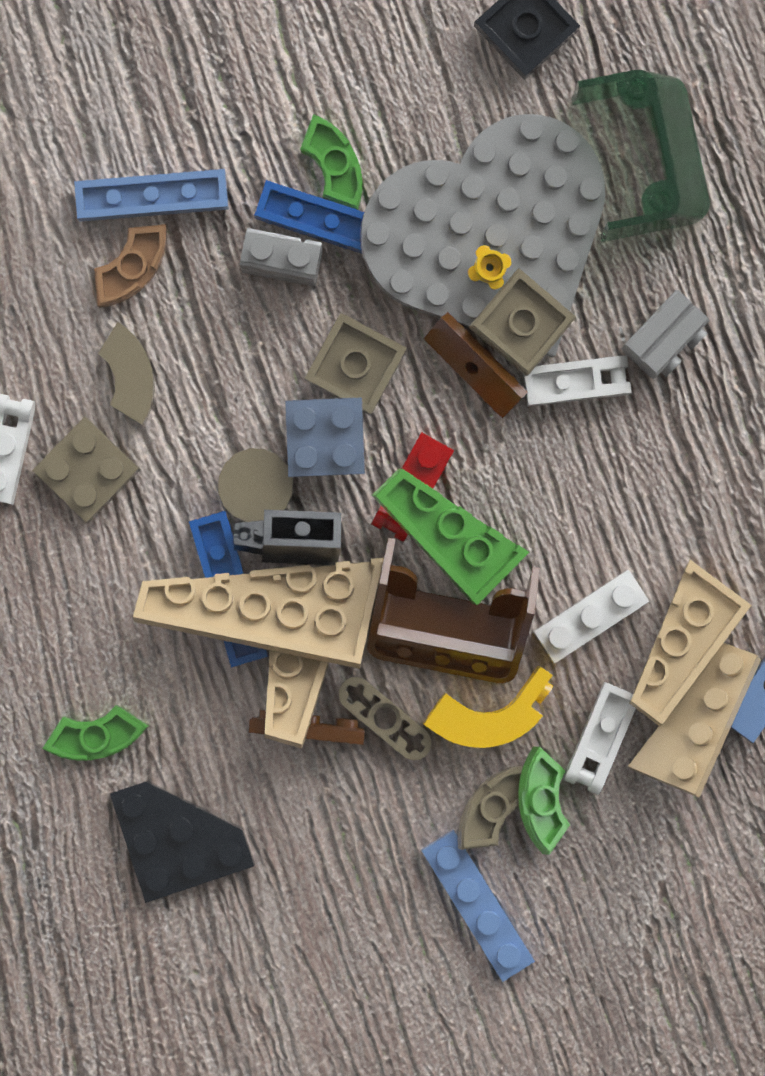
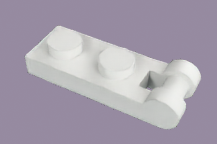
[523,356,632,407]
[0,394,35,505]
[563,682,636,795]

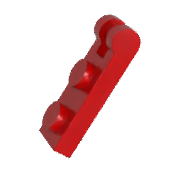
[371,432,454,543]

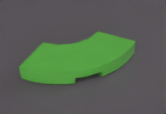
[300,114,362,210]
[42,705,149,761]
[518,746,570,855]

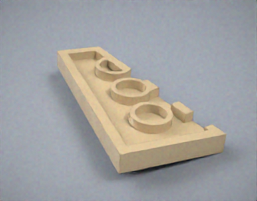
[629,560,752,726]
[628,643,761,798]
[265,650,329,749]

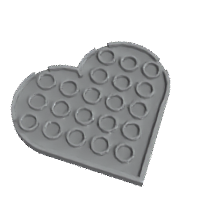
[360,114,605,357]

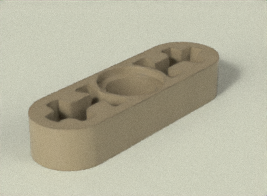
[339,677,432,760]

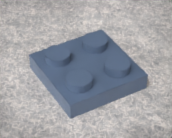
[285,397,365,477]

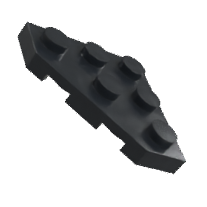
[110,781,255,903]

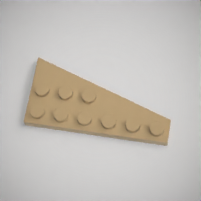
[133,557,384,669]

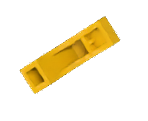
[423,666,553,748]

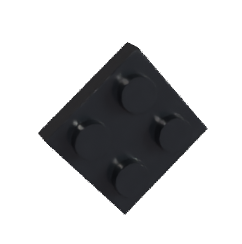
[474,0,580,80]

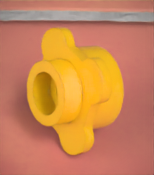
[468,245,512,290]

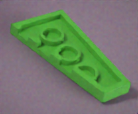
[372,469,529,605]

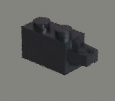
[233,509,341,565]

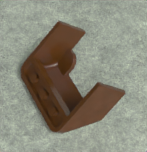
[367,538,540,683]

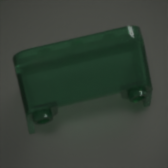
[572,70,710,242]

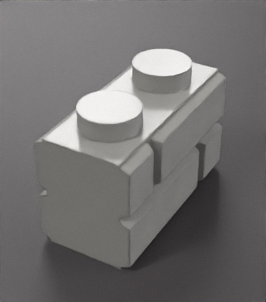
[240,228,323,287]
[621,289,710,379]

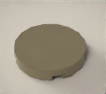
[218,448,293,522]

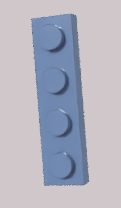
[74,169,229,222]
[421,830,535,982]

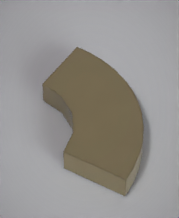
[98,322,155,426]
[457,764,524,850]

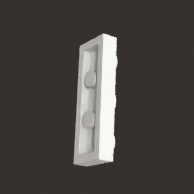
[533,570,650,664]

